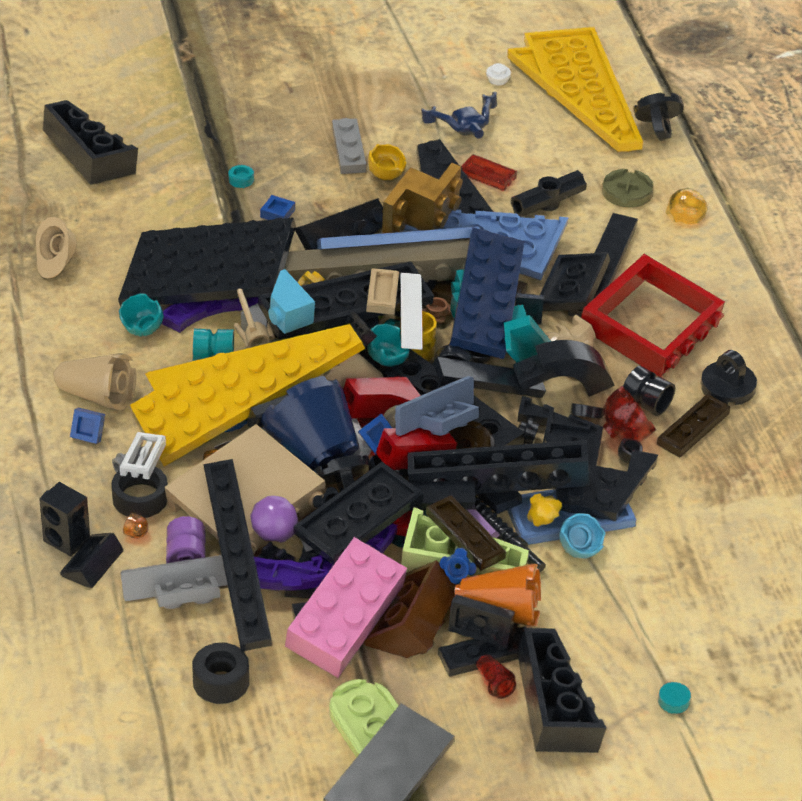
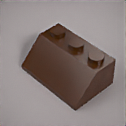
[363,560,459,658]

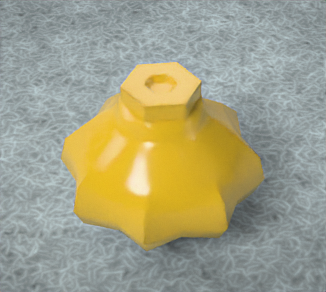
[527,493,562,527]

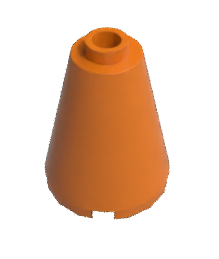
[455,564,541,627]

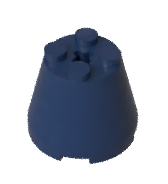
[261,376,359,470]

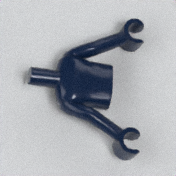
[421,92,497,139]

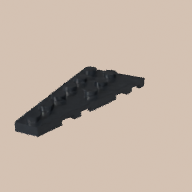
[417,139,494,214]

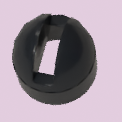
[618,437,643,463]

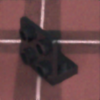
[448,595,520,648]

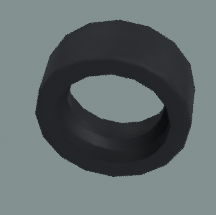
[111,464,168,519]

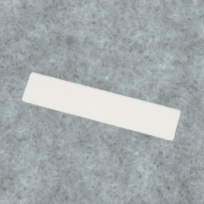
[401,273,422,350]

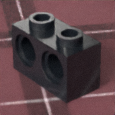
[39,481,90,557]

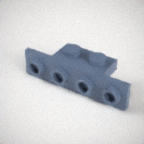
[395,376,479,436]

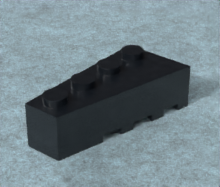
[43,100,138,185]
[517,628,607,753]

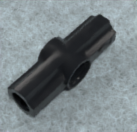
[511,170,587,217]

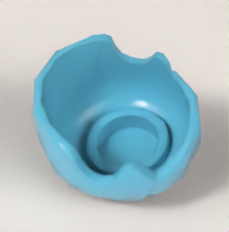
[559,513,606,559]

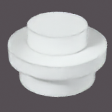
[486,63,511,85]

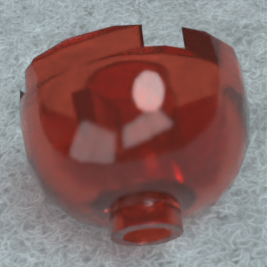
[602,385,657,442]

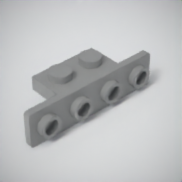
[120,555,227,609]

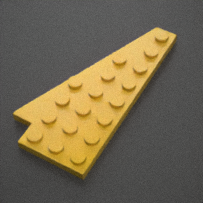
[507,27,643,152]
[130,324,365,467]

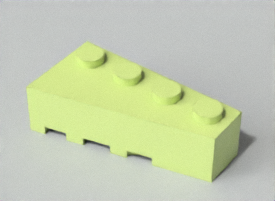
[401,508,529,584]

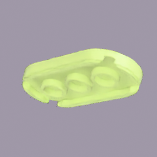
[329,679,399,758]

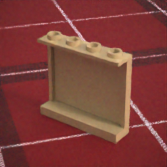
[164,424,326,554]

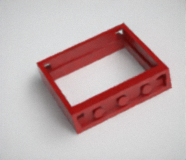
[581,254,725,377]

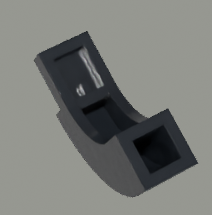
[513,340,615,397]

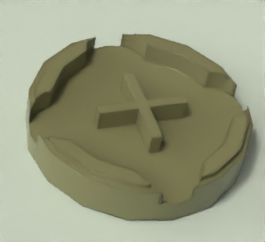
[602,169,653,207]

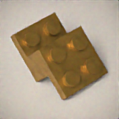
[382,163,463,234]

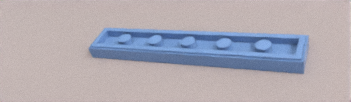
[317,226,480,249]

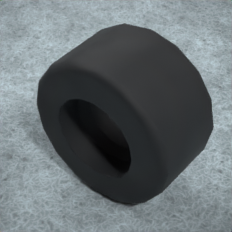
[192,642,249,704]

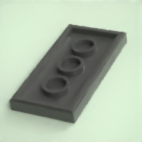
[323,703,455,801]

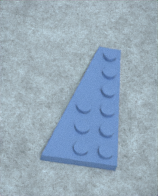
[403,209,569,280]

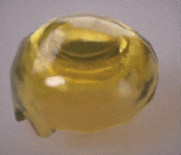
[666,188,708,224]

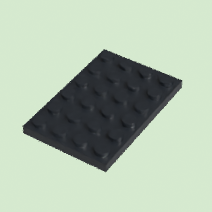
[118,218,296,307]

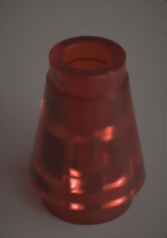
[476,655,517,699]

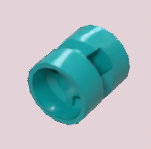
[193,328,234,361]

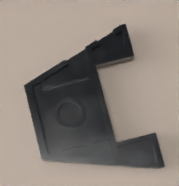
[517,396,603,466]
[545,433,658,521]

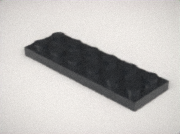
[258,261,434,339]

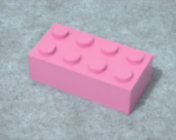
[285,537,407,678]

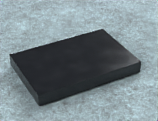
[540,252,610,311]

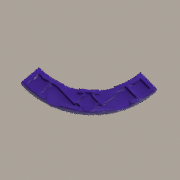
[162,296,258,333]
[254,524,398,590]

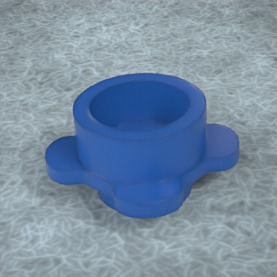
[440,548,477,584]

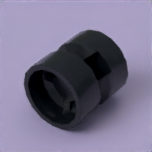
[622,365,676,416]

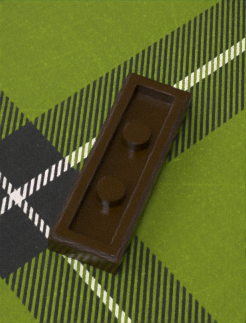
[657,394,730,458]
[426,495,506,571]

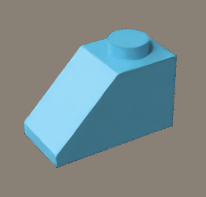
[268,269,315,334]

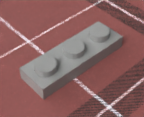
[332,118,366,174]

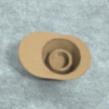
[36,217,77,279]

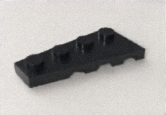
[294,198,383,250]

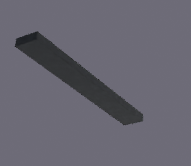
[203,459,272,652]

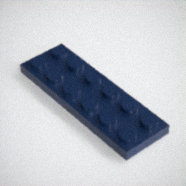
[449,228,525,359]

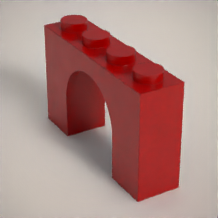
[343,377,457,470]

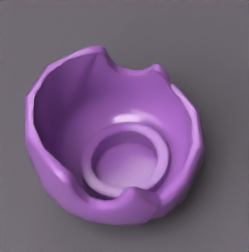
[250,496,298,543]

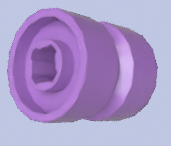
[166,516,206,563]

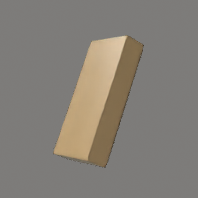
[366,268,399,315]

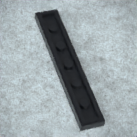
[568,213,638,318]

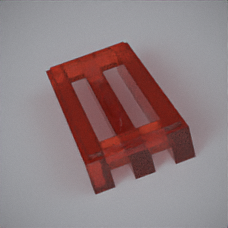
[461,154,517,191]

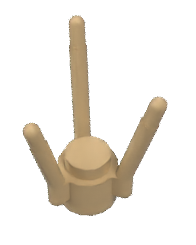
[234,289,275,348]

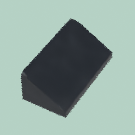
[60,533,123,588]

